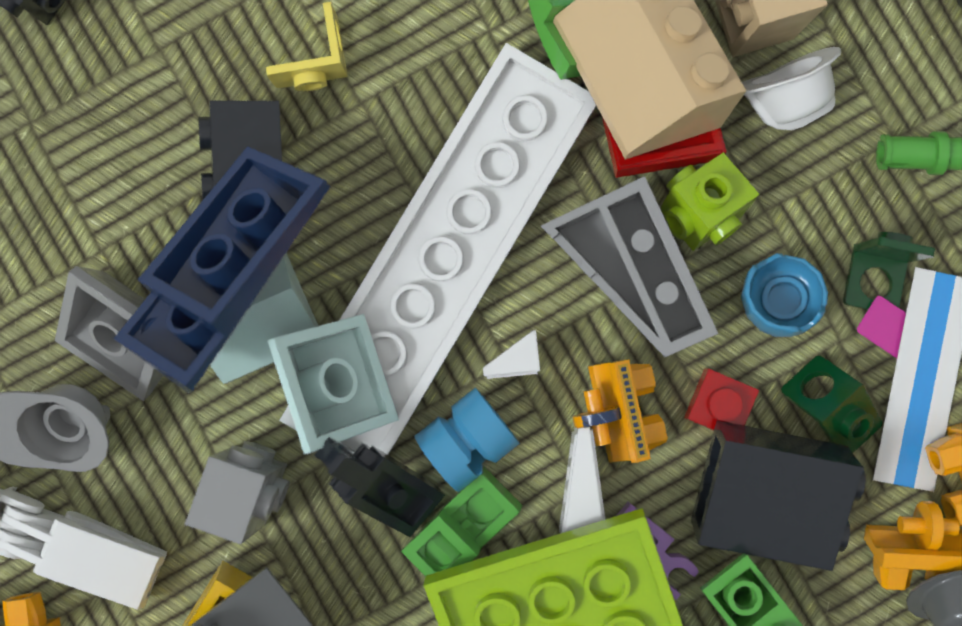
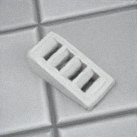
[559,427,605,533]

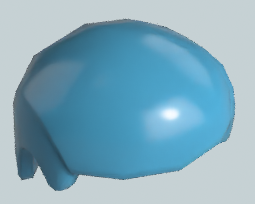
[740,253,828,337]

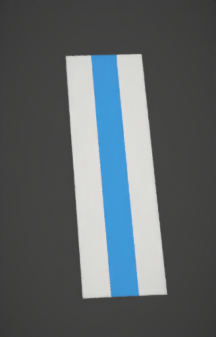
[873,267,962,492]

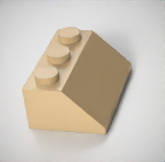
[553,0,746,159]

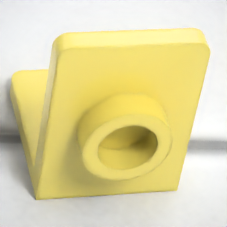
[266,1,348,91]

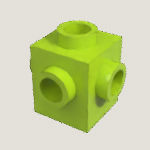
[660,152,760,251]

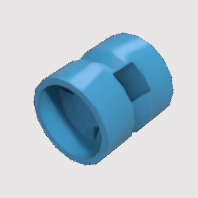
[414,387,520,493]

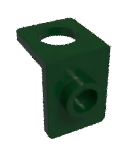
[843,232,935,310]
[781,355,882,453]

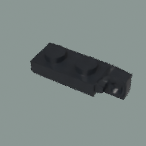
[314,437,445,537]

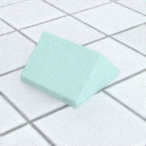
[210,253,318,384]
[268,314,399,454]

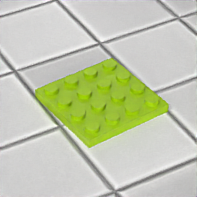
[423,508,684,626]

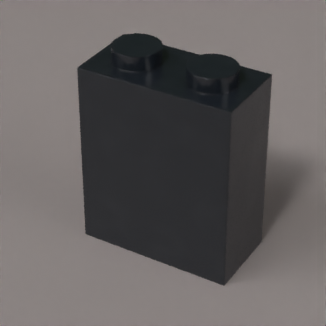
[691,420,866,571]

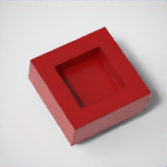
[684,368,759,431]

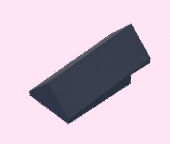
[113,146,330,393]

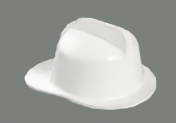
[742,47,841,130]

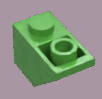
[700,553,803,626]

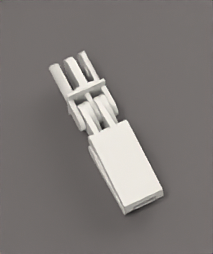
[0,486,167,610]

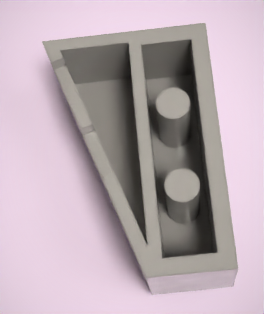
[541,176,719,357]

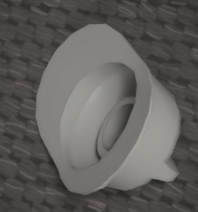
[0,384,110,472]

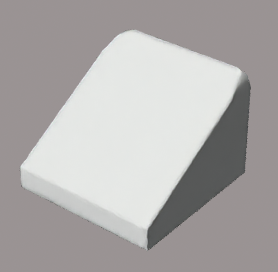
[483,330,540,379]

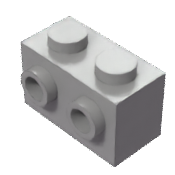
[185,441,290,544]

